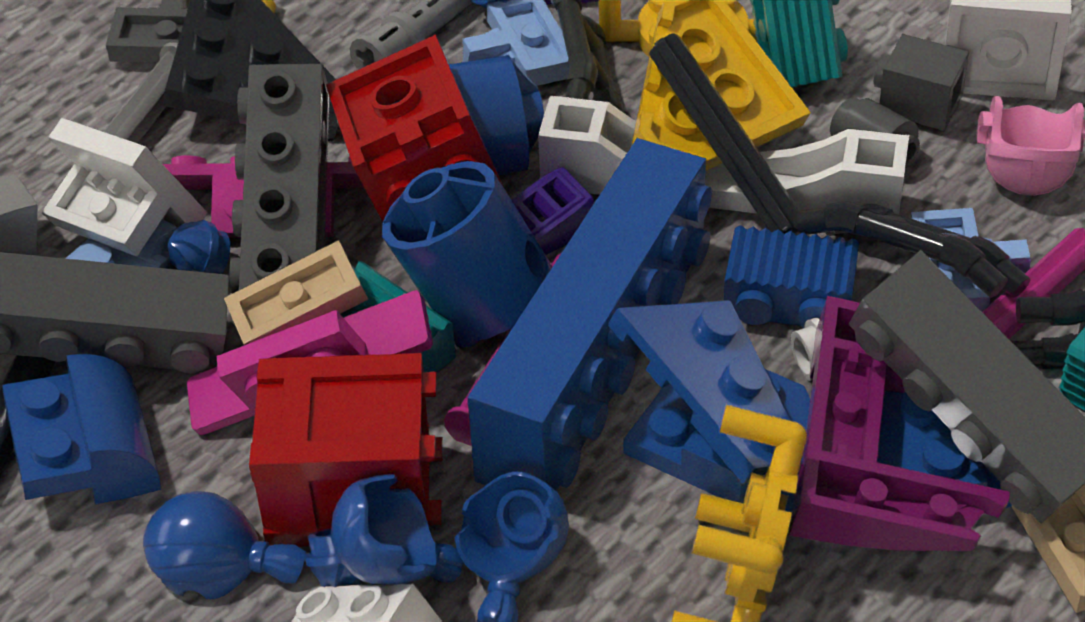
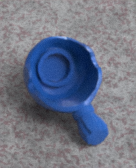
[455,471,569,622]
[331,475,463,585]
[143,491,307,599]

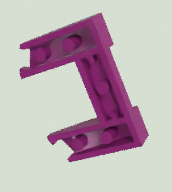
[789,296,1010,551]

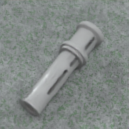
[350,0,473,70]

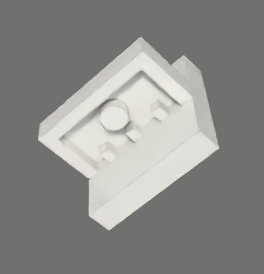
[945,0,1071,101]
[41,118,208,257]

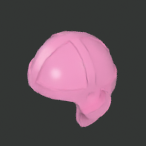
[977,96,1085,196]

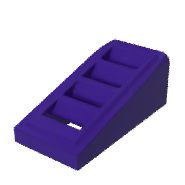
[511,167,594,255]

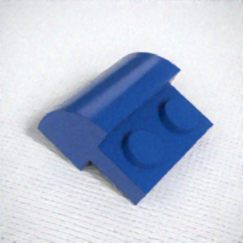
[2,354,161,504]

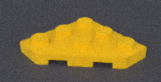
[632,0,811,171]

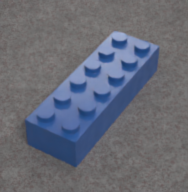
[467,138,712,490]

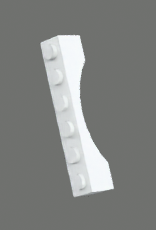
[538,96,909,214]

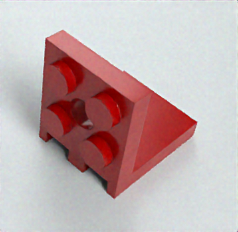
[326,35,506,222]

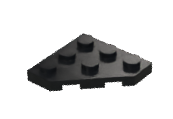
[163,0,338,141]

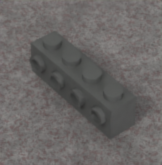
[229,64,329,294]
[849,250,1085,524]
[0,252,229,373]

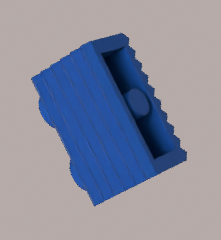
[723,225,859,328]

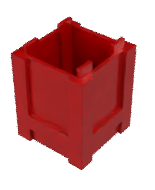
[249,353,443,547]

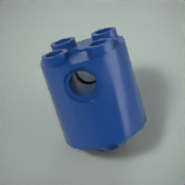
[393,55,544,175]
[382,161,552,348]

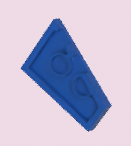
[608,300,803,484]

